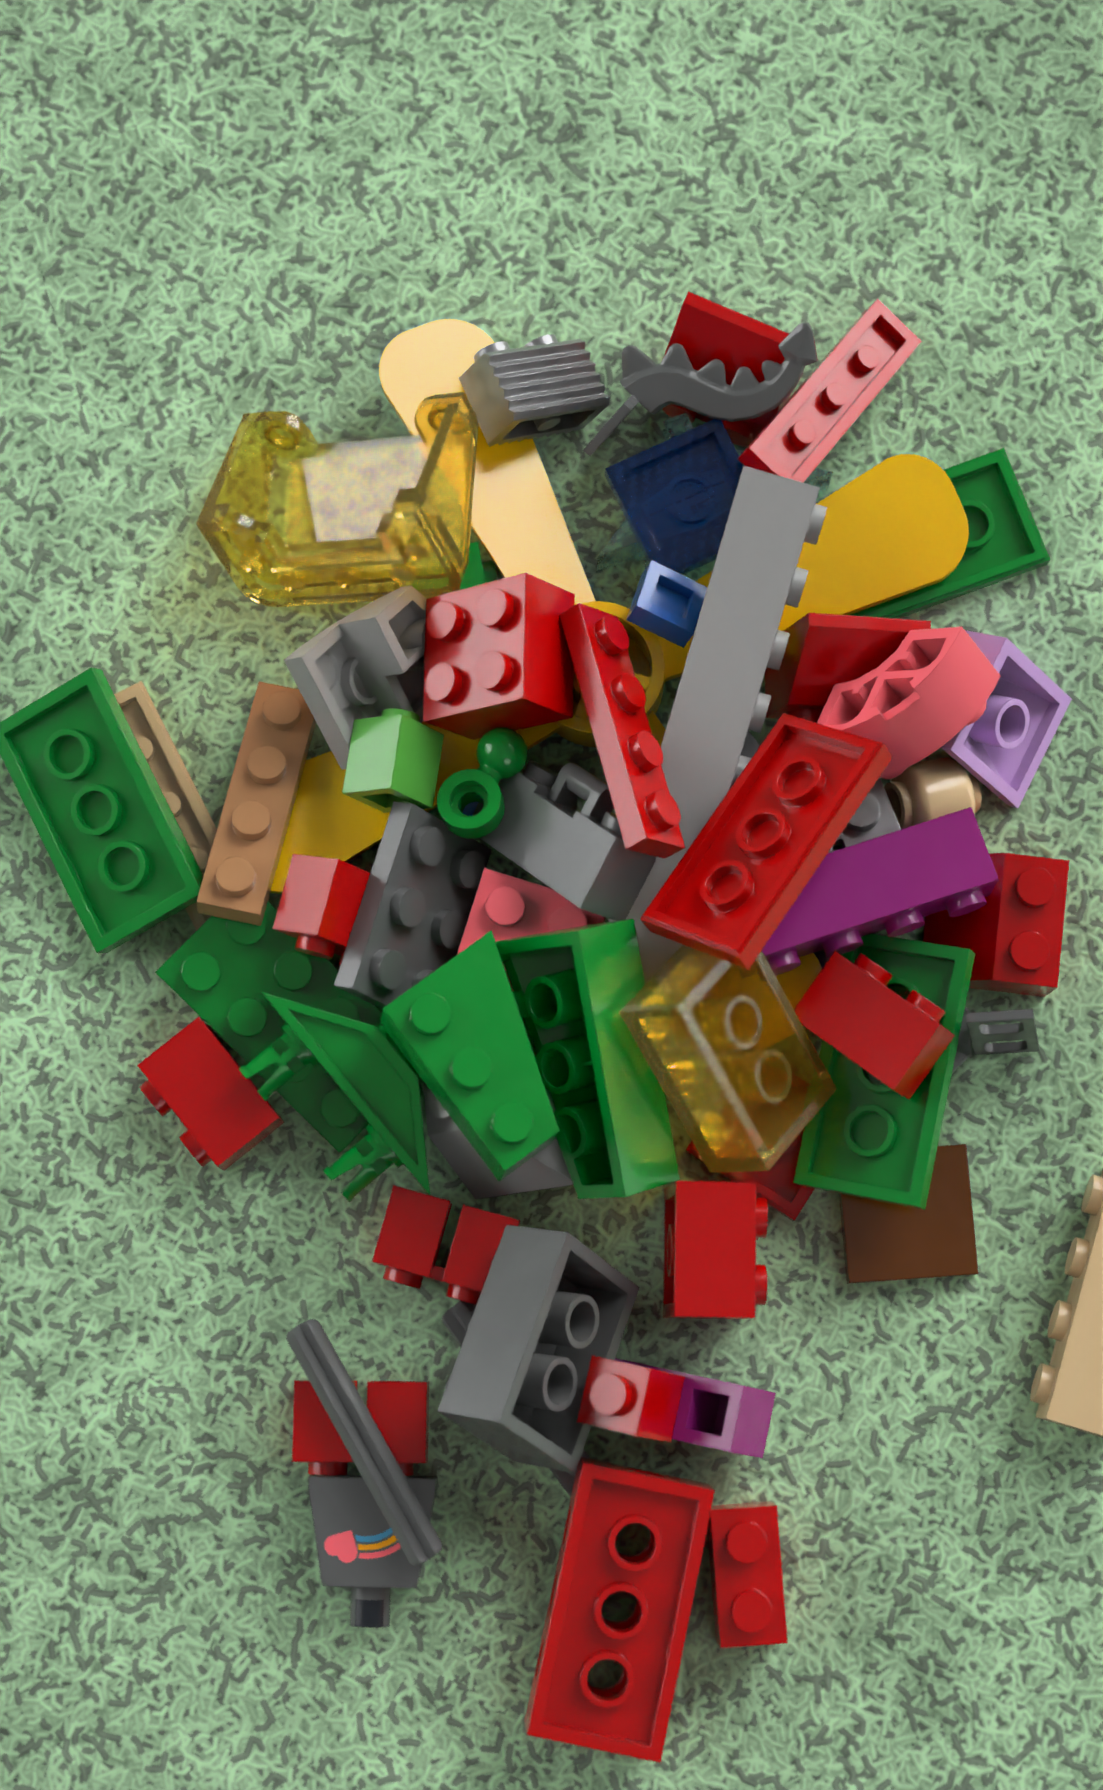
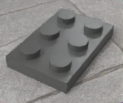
[334,802,492,1009]

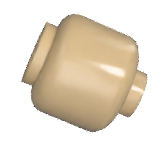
[884,757,981,829]

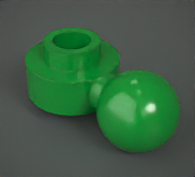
[437,727,528,839]

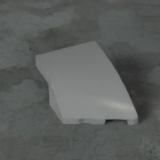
[284,585,427,770]

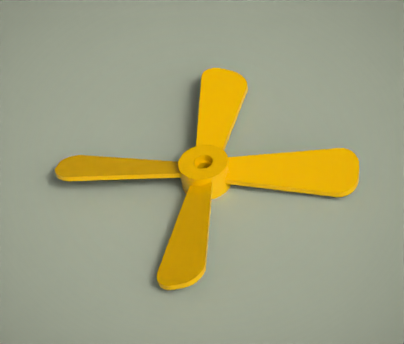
[270,319,969,1050]

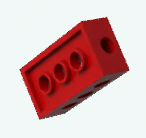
[525,1457,715,1763]

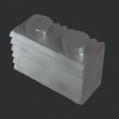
[459,334,610,447]

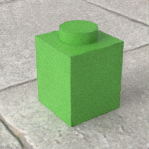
[342,708,444,813]

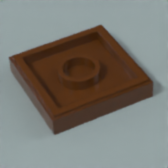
[839,1144,979,1284]

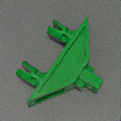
[239,992,430,1203]

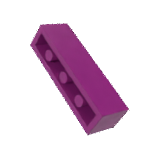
[743,807,999,977]

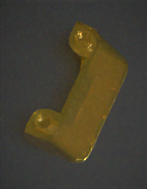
[196,392,479,607]

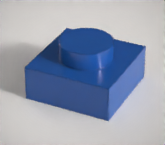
[626,560,708,648]

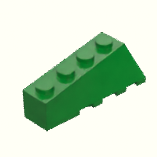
[495,918,680,1199]

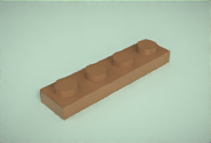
[196,682,316,926]

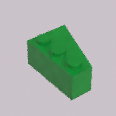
[380,931,559,1182]

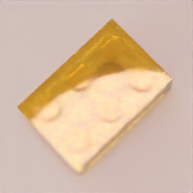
[619,945,837,1172]

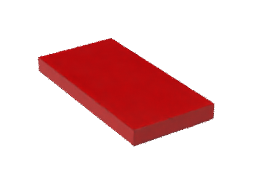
[640,713,893,970]

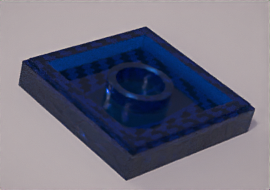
[605,419,744,575]

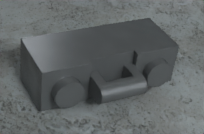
[472,760,656,921]

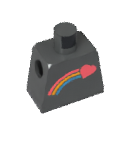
[308,1475,438,1628]

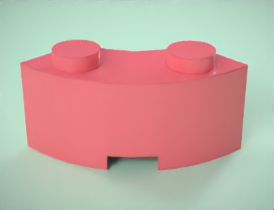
[817,627,1001,779]

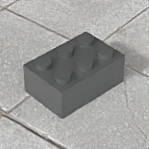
[437,1225,640,1473]

